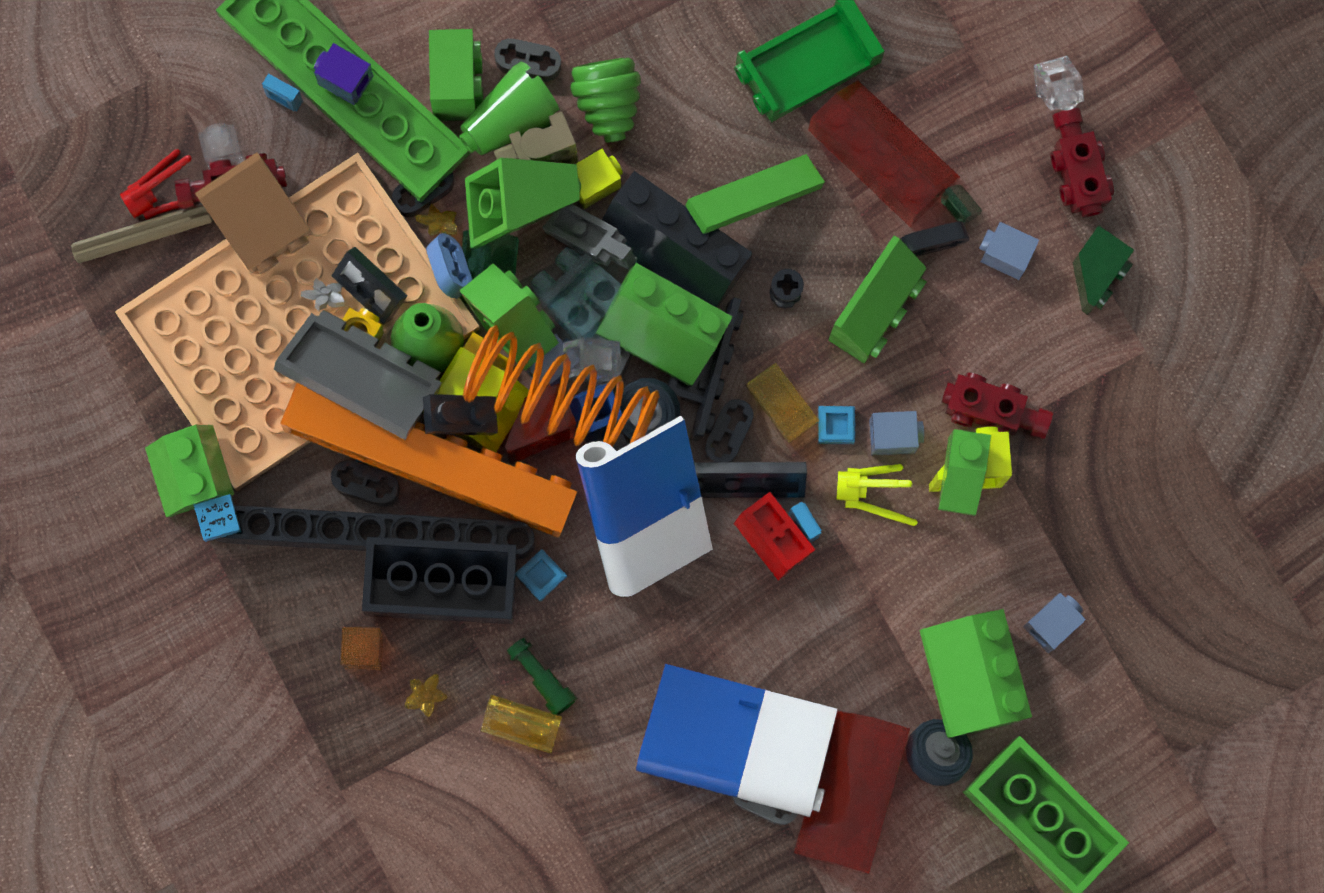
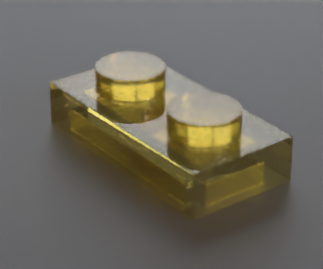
[746,363,819,444]
[480,695,562,753]

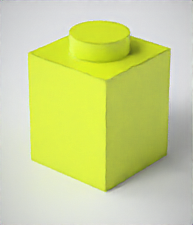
[576,149,623,209]

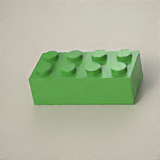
[963,736,1129,893]

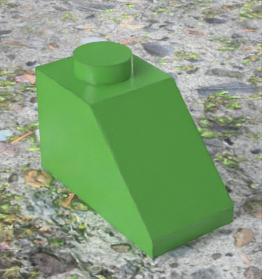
[938,429,991,516]

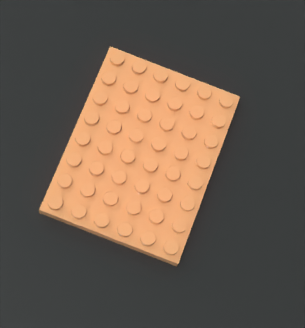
[115,153,480,491]

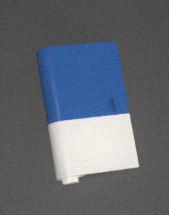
[576,416,713,597]
[636,664,837,817]

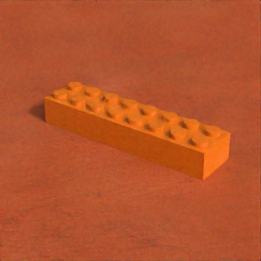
[280,383,577,538]

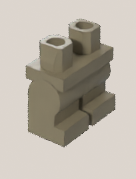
[494,111,579,164]

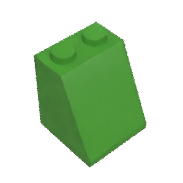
[465,157,581,249]

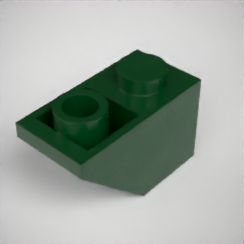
[1072,225,1134,315]

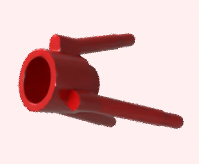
[120,149,192,220]

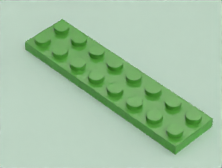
[216,0,471,202]

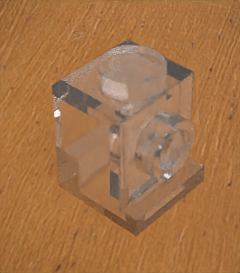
[1033,56,1084,111]
[198,123,245,169]

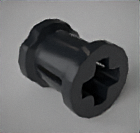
[769,269,804,309]

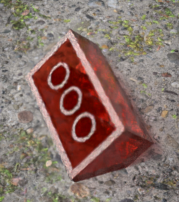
[808,80,960,227]
[794,710,910,875]

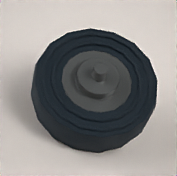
[617,378,680,439]
[906,719,973,786]

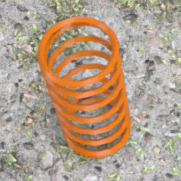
[463,325,659,447]

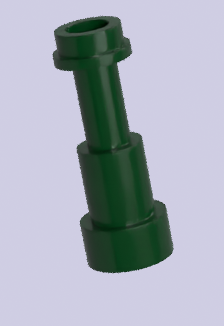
[507,638,578,717]

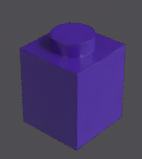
[314,43,374,106]

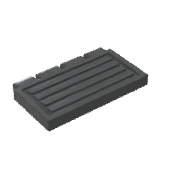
[274,310,442,440]

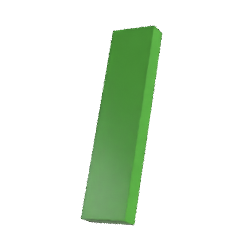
[685,154,825,234]

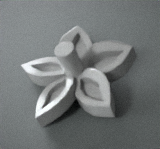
[301,278,345,311]

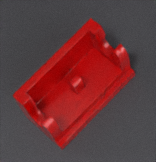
[733,492,816,581]

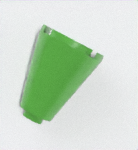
[459,61,560,155]
[391,303,464,373]

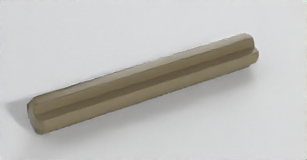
[71,203,213,263]

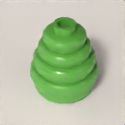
[570,57,641,142]

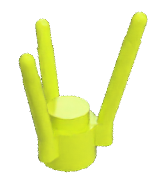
[837,464,918,526]

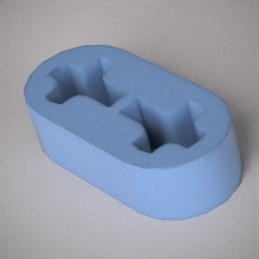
[426,233,472,299]

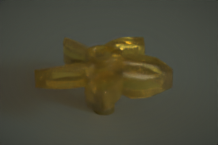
[415,204,457,236]
[405,674,448,717]

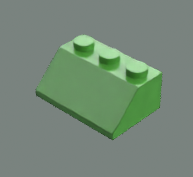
[828,235,927,364]
[595,263,733,387]
[919,609,1032,738]

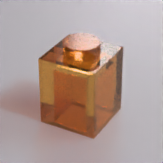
[341,627,383,670]

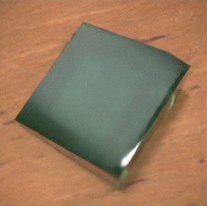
[941,185,982,225]

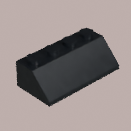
[602,171,753,308]
[362,537,516,624]

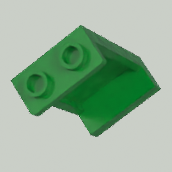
[734,0,885,123]

